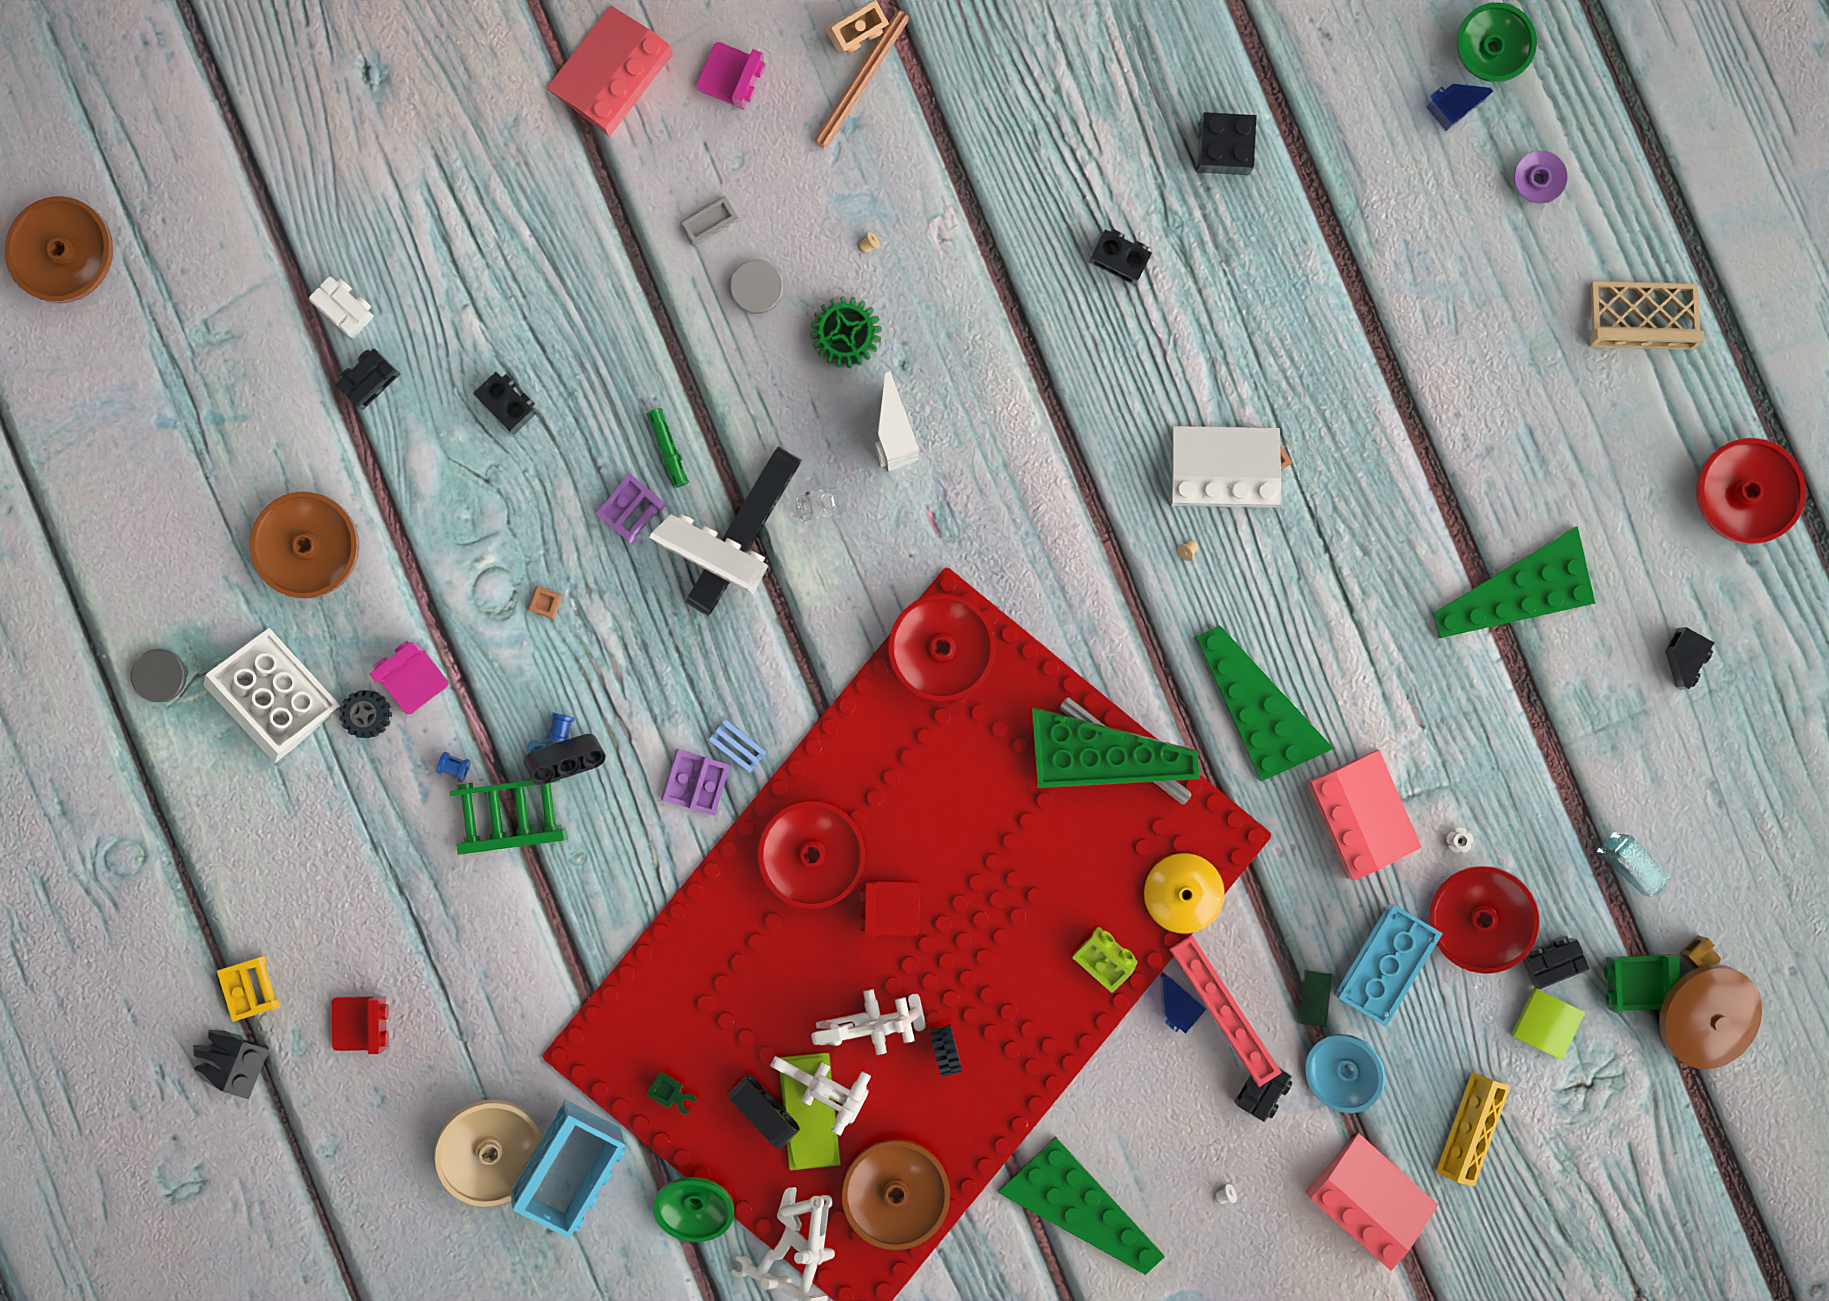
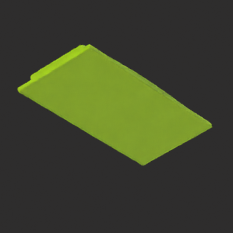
[780,1053,840,1170]

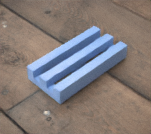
[709,719,767,773]

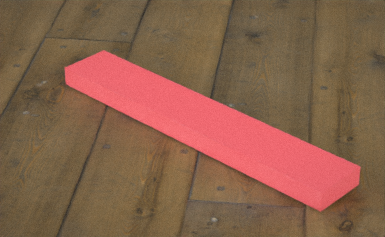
[1169,935,1282,1087]

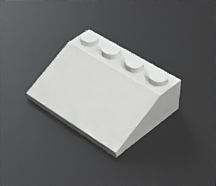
[875,372,919,472]
[1171,426,1281,508]
[649,513,768,594]
[203,628,340,763]

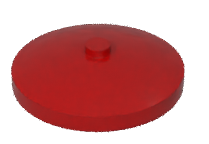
[1696,438,1806,545]
[888,594,996,701]
[758,801,866,909]
[1429,866,1540,974]

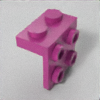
[697,42,766,110]
[369,641,449,714]

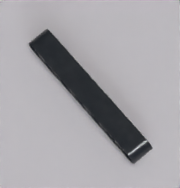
[685,446,801,616]

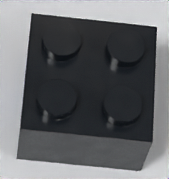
[1197,112,1257,175]

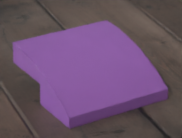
[661,748,730,816]

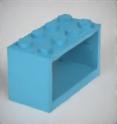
[1334,904,1443,1027]
[510,1099,626,1239]

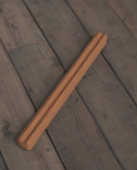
[815,10,908,148]

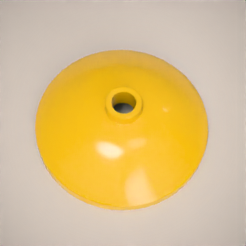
[1144,853,1224,934]

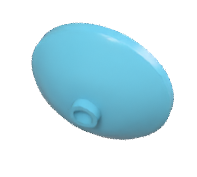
[1305,1034,1385,1113]

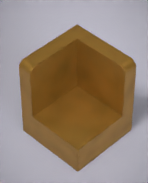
[1680,935,1721,969]

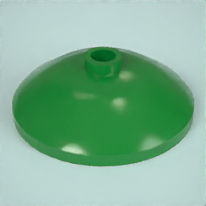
[1456,2,1537,82]
[653,1177,734,1242]

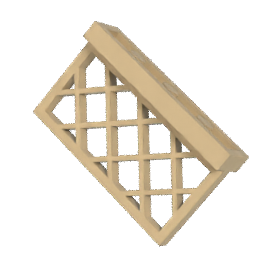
[1590,281,1704,350]

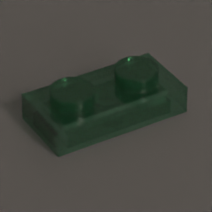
[1298,970,1333,1027]

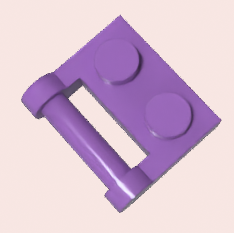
[596,473,667,545]

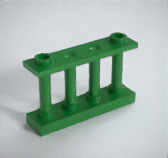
[450,780,568,855]

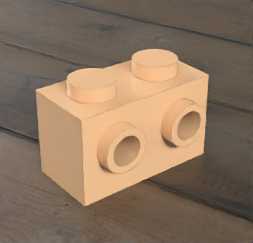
[825,0,889,54]

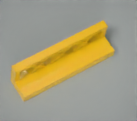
[1436,1072,1510,1186]

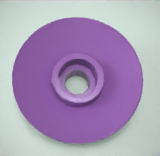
[1514,151,1568,204]

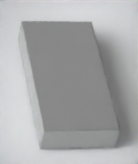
[680,196,739,247]

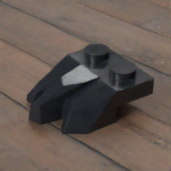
[193,1030,269,1099]

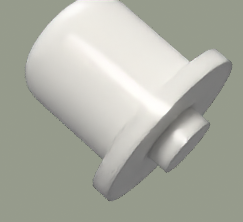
[1216,1184,1237,1204]

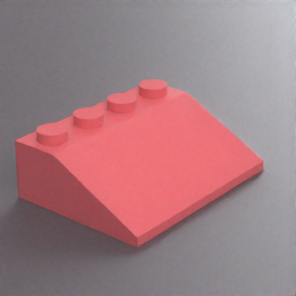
[547,5,673,137]
[1306,750,1421,881]
[1305,1132,1438,1271]

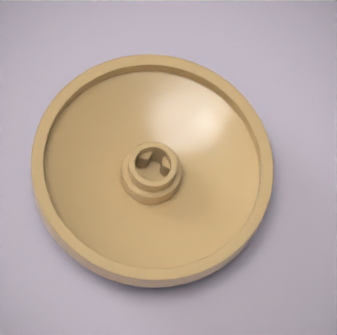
[434,1100,542,1207]

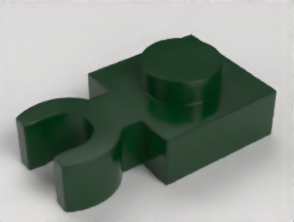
[646,1070,697,1115]

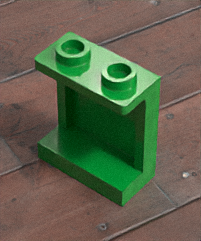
[1604,954,1680,1013]

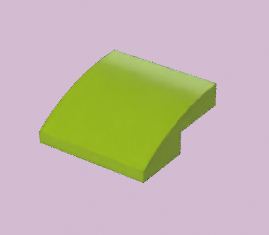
[1511,987,1585,1060]

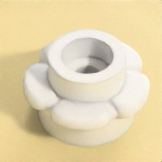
[1447,827,1473,853]

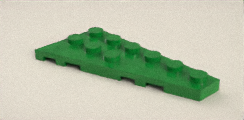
[1433,526,1596,638]
[1195,625,1334,781]
[1032,707,1199,788]
[997,1137,1165,1275]

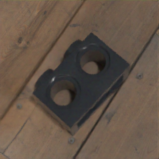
[1089,229,1152,286]
[473,372,537,435]

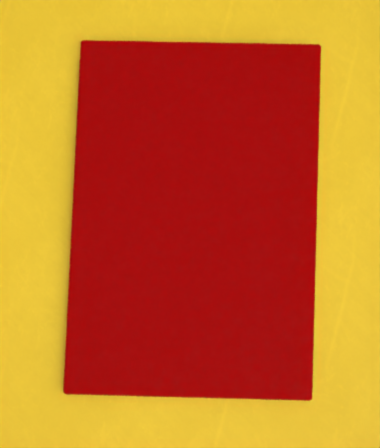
[543,568,1271,1301]

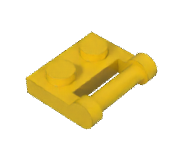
[217,955,281,1022]

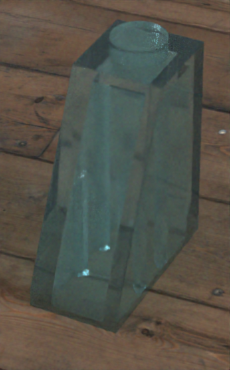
[1597,832,1670,897]

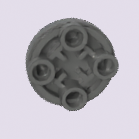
[131,649,188,702]

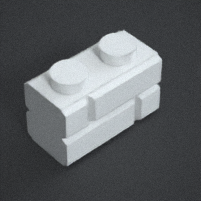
[309,276,374,339]

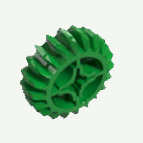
[810,296,882,368]

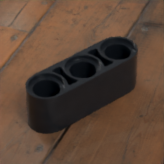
[524,734,606,785]
[727,1073,800,1149]

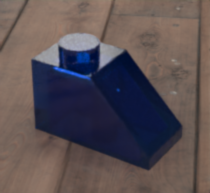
[1426,84,1493,131]
[1159,972,1207,1034]

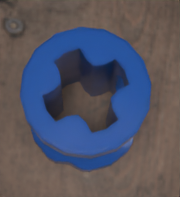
[546,712,575,742]
[436,752,471,782]

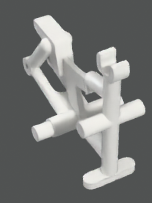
[811,989,925,1055]
[770,1056,871,1136]
[731,1187,835,1301]

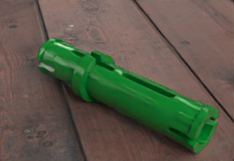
[646,408,689,488]

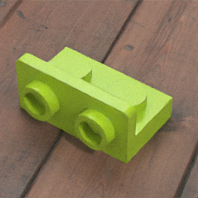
[1072,927,1138,993]

